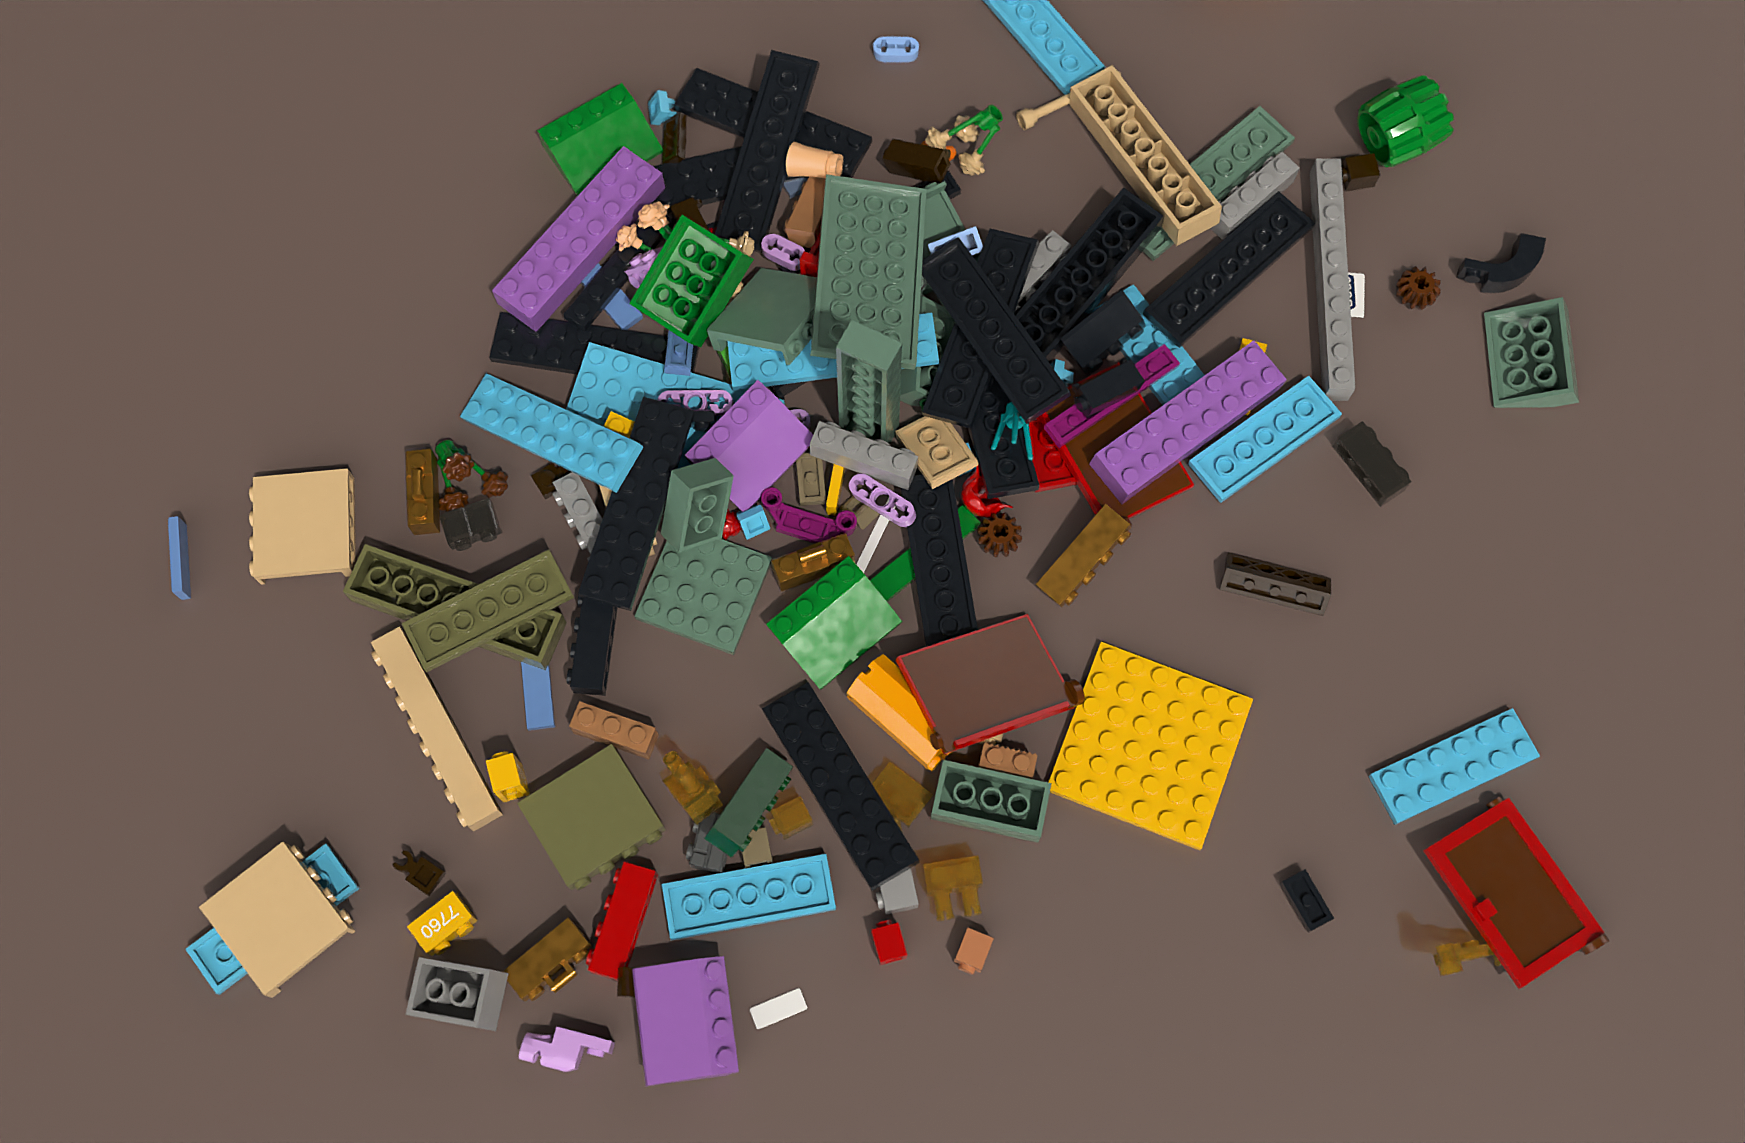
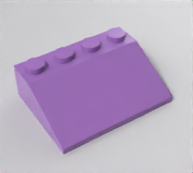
[685,380,813,512]
[632,956,739,1086]

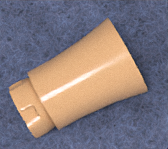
[786,142,843,179]

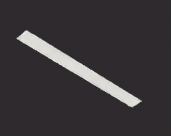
[856,495,900,573]

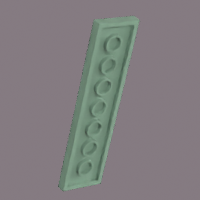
[1143,106,1295,261]

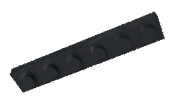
[564,216,674,332]

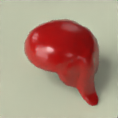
[961,464,1013,517]

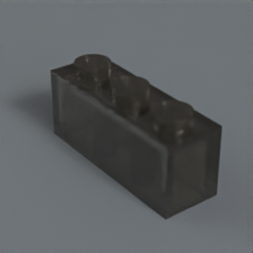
[1332,421,1412,507]

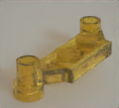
[1433,940,1502,976]

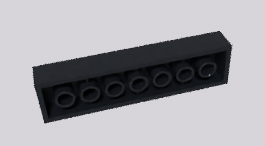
[1016,188,1164,363]

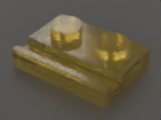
[872,762,933,828]

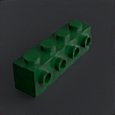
[704,748,793,858]

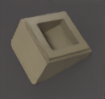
[840,496,879,530]

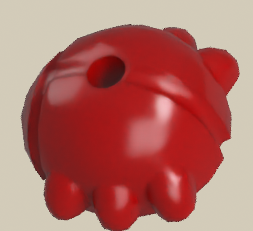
[722,509,741,540]

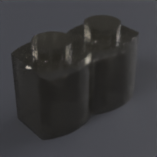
[439,499,502,551]

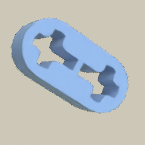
[873,37,919,62]

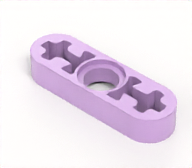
[657,390,734,416]
[849,474,916,527]

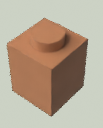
[954,928,994,975]

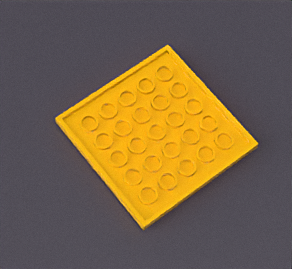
[1048,642,1253,850]

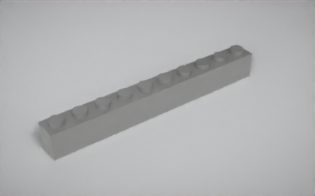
[1309,158,1355,401]

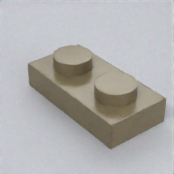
[796,453,826,506]

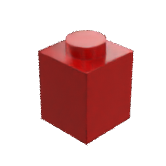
[871,920,907,965]

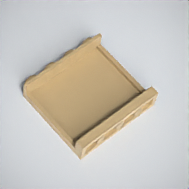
[249,468,356,585]
[199,842,355,998]

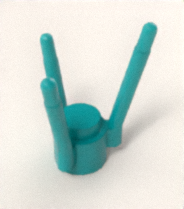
[991,403,1033,460]

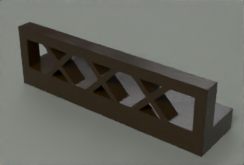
[1220,552,1331,616]

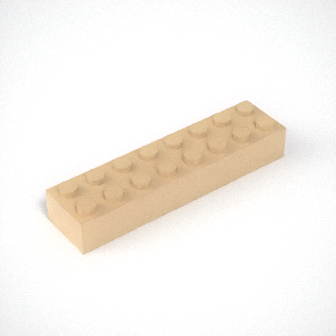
[1070,65,1222,246]

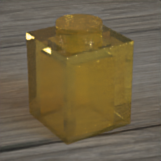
[769,796,813,840]

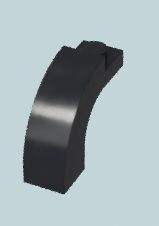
[1457,233,1546,293]

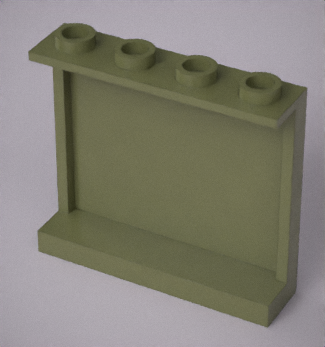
[517,744,666,890]

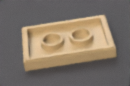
[895,416,978,489]

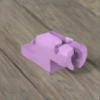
[519,1027,615,1072]

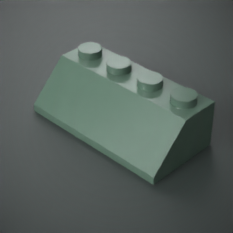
[900,296,955,406]

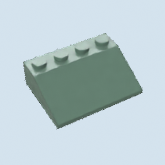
[1484,297,1579,408]

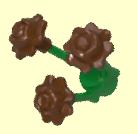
[435,440,508,515]

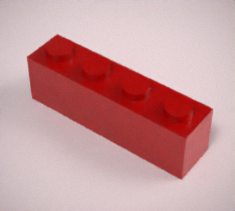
[586,862,658,981]

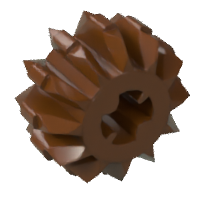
[1396,266,1441,310]
[978,512,1022,558]

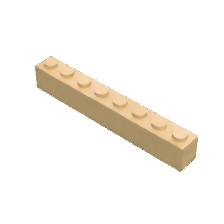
[371,626,503,831]

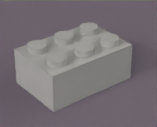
[405,957,508,1031]

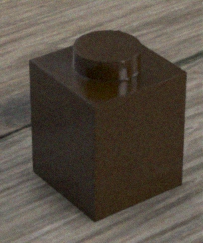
[1341,153,1380,192]

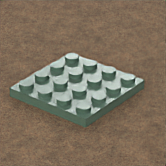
[634,539,772,655]

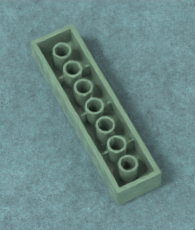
[836,320,902,444]

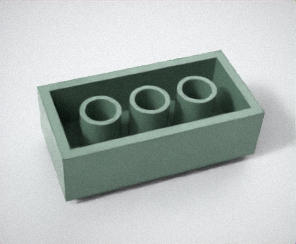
[931,760,1052,843]

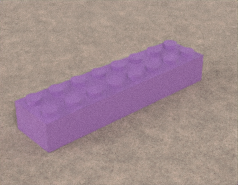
[492,146,665,332]
[1089,340,1287,504]

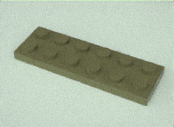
[401,550,574,673]

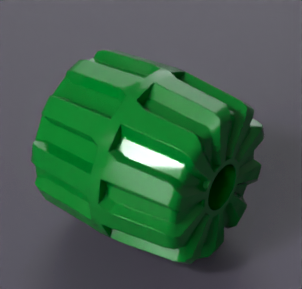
[1357,75,1454,167]

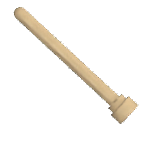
[1016,71,1121,130]

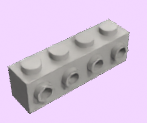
[1210,152,1300,240]
[1014,230,1072,316]
[810,421,918,490]
[552,472,602,562]

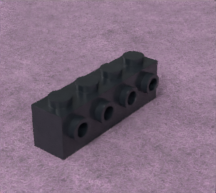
[567,595,618,696]

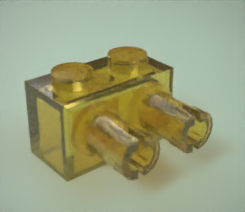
[663,751,723,825]
[922,855,983,921]

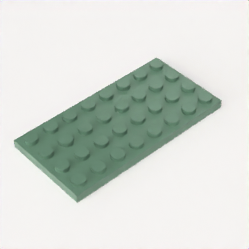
[810,174,927,370]

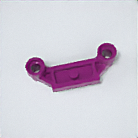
[761,487,857,544]

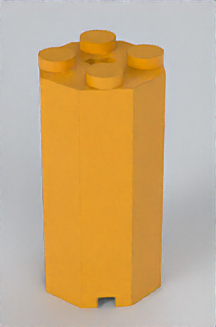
[847,654,953,771]

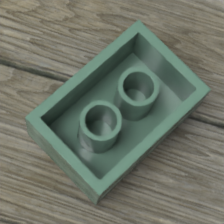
[661,458,734,552]

